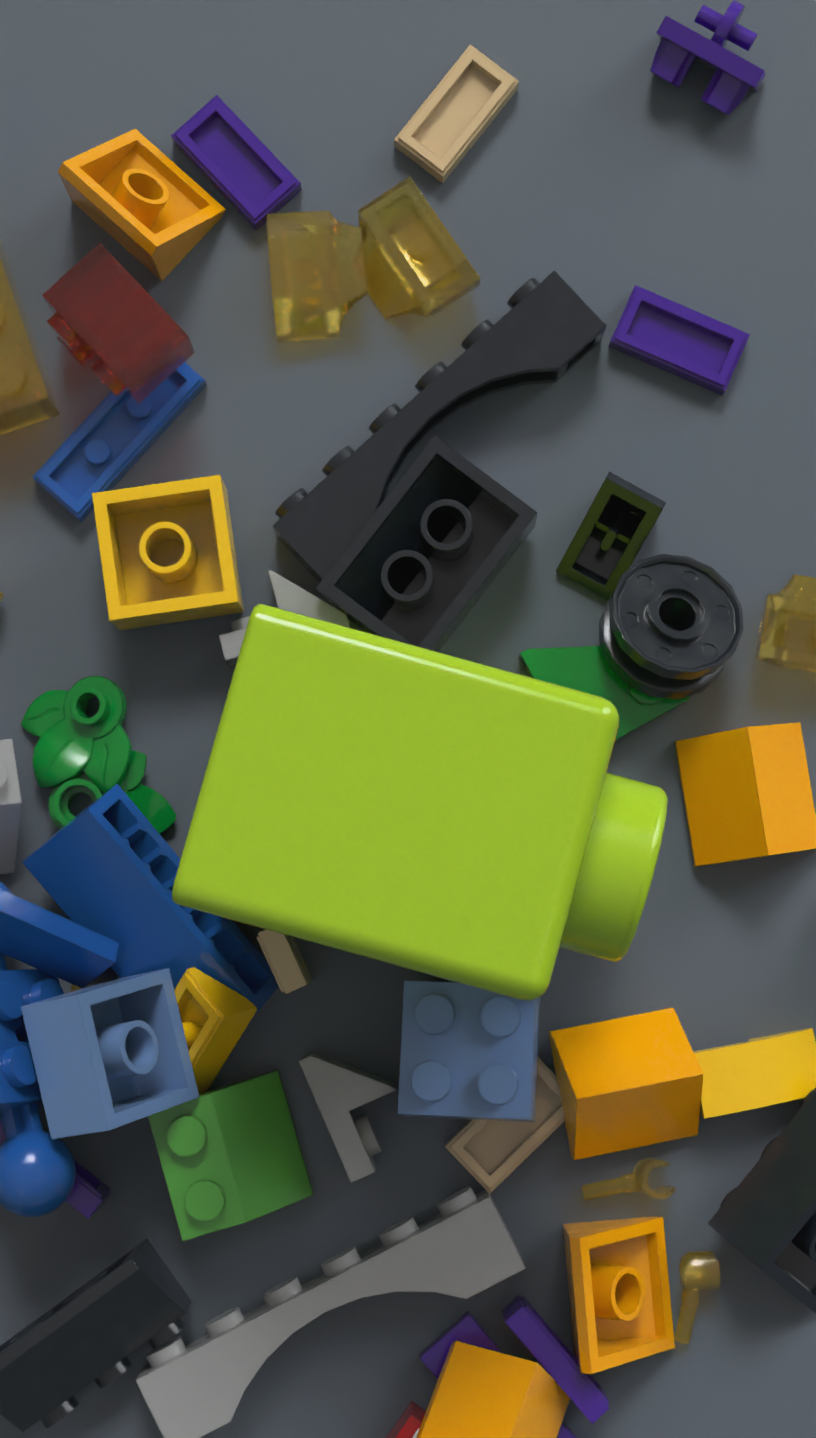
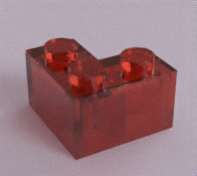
[42,243,195,404]

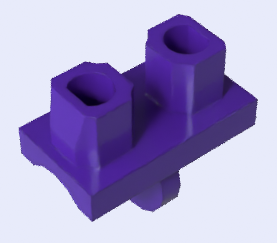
[650,0,766,116]

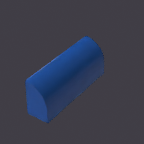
[22,784,278,1014]

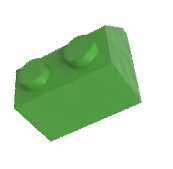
[148,1070,314,1241]

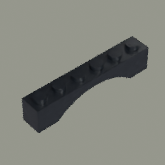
[273,270,606,583]

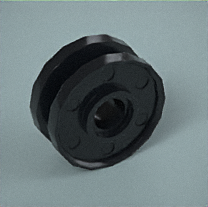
[599,554,744,699]

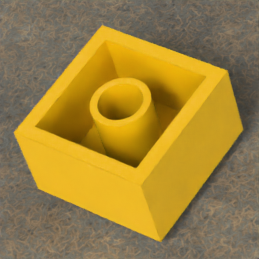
[92,475,244,630]

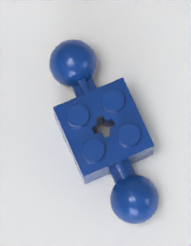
[0,881,76,1217]

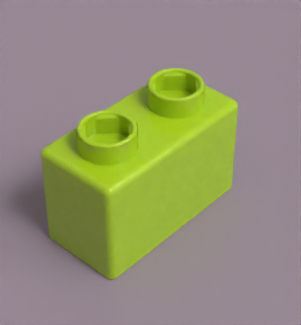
[172,604,668,1001]

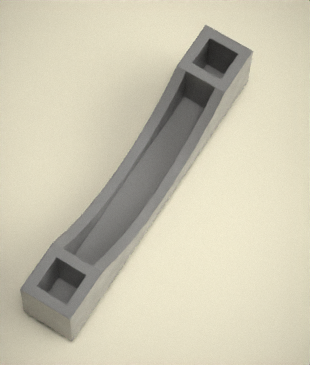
[136,1187,526,1438]

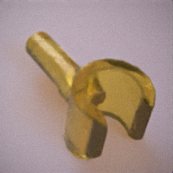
[581,1158,676,1201]
[674,1251,720,1344]

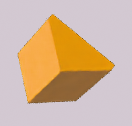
[58,129,226,281]
[674,723,816,867]
[548,1007,703,1160]
[563,1216,675,1374]
[416,1341,570,1438]

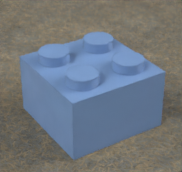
[20,968,199,1139]
[398,981,540,1122]

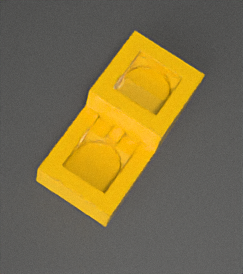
[693,1028,816,1119]

